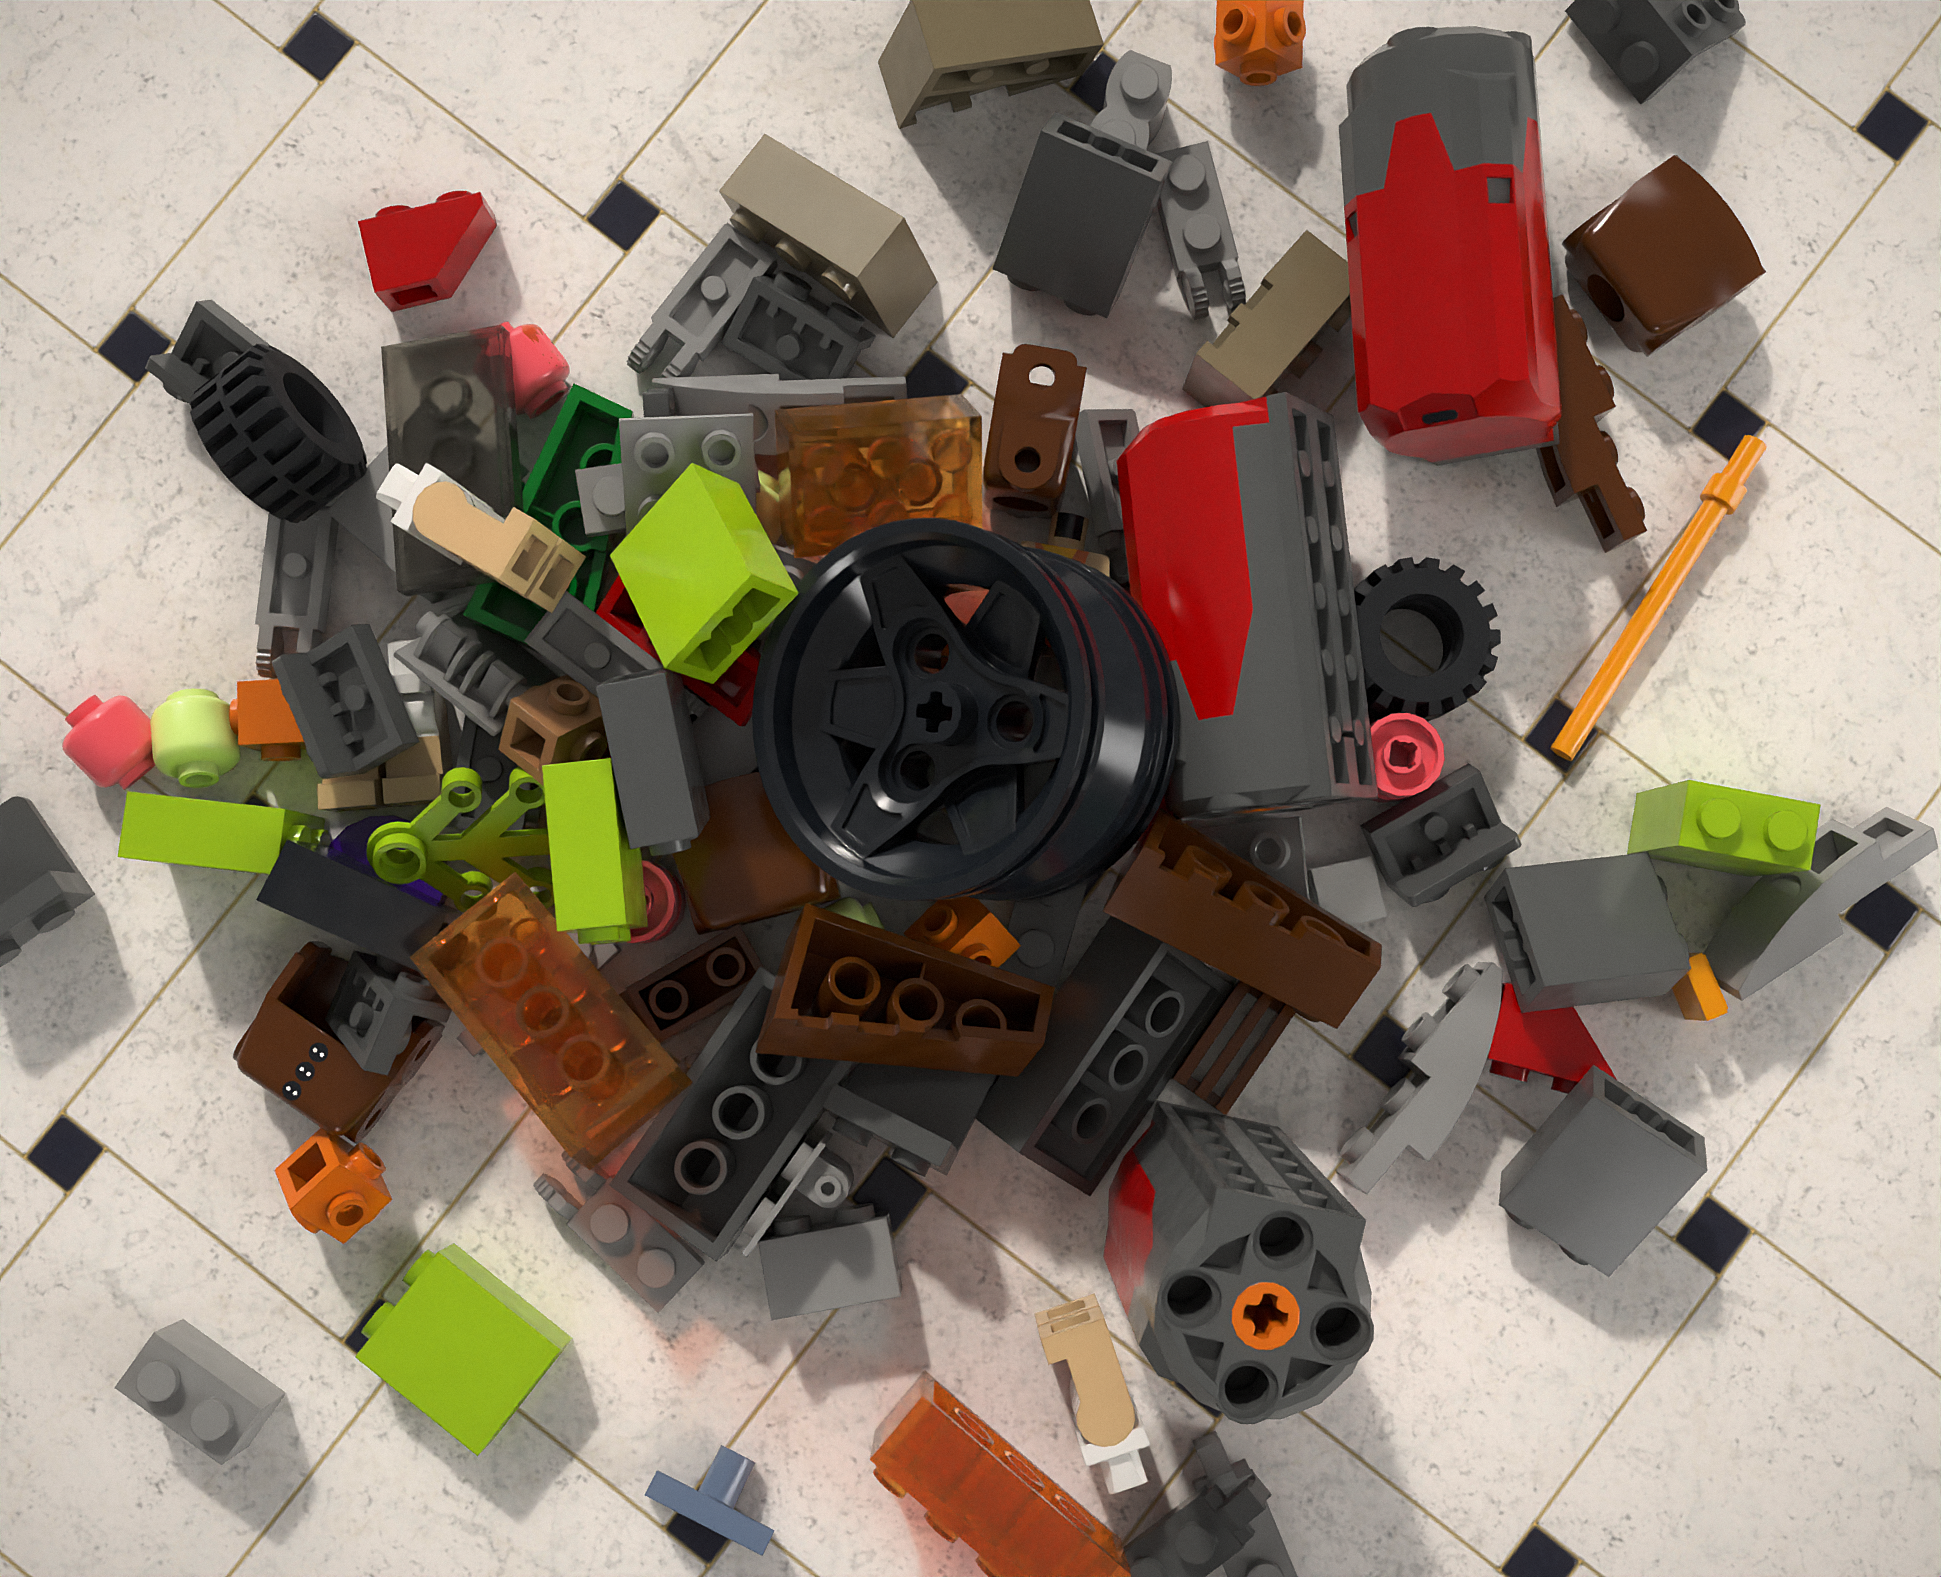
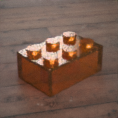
[774,394,982,558]

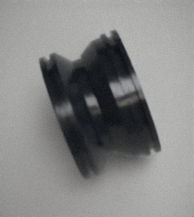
[752,518,1180,901]

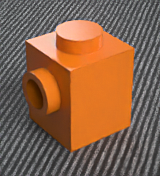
[229,679,306,761]

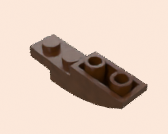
[1536,294,1647,553]
[514,924,764,1111]

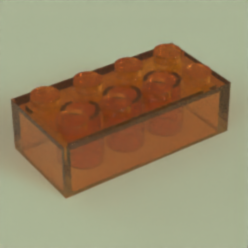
[410,872,693,1171]
[870,1370,1131,1577]

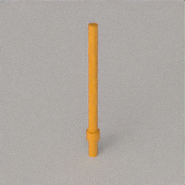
[1550,435,1767,761]

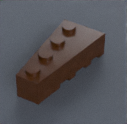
[1102,808,1382,1029]
[755,903,1055,1077]

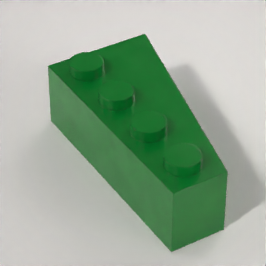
[463,383,634,654]

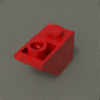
[358,191,497,312]
[1487,983,1617,1094]

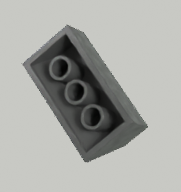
[975,916,1233,1196]
[609,967,858,1262]

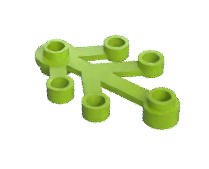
[367,766,554,915]

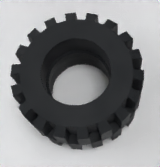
[189,344,367,523]
[1354,557,1501,722]

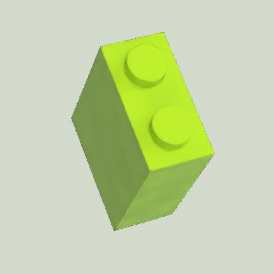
[610,463,799,684]
[542,758,648,945]
[1627,780,1821,877]
[118,791,331,875]
[355,1243,573,1456]

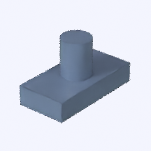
[645,1445,775,1556]

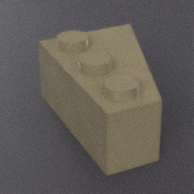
[878,0,1104,129]
[719,134,938,338]
[1182,230,1351,407]

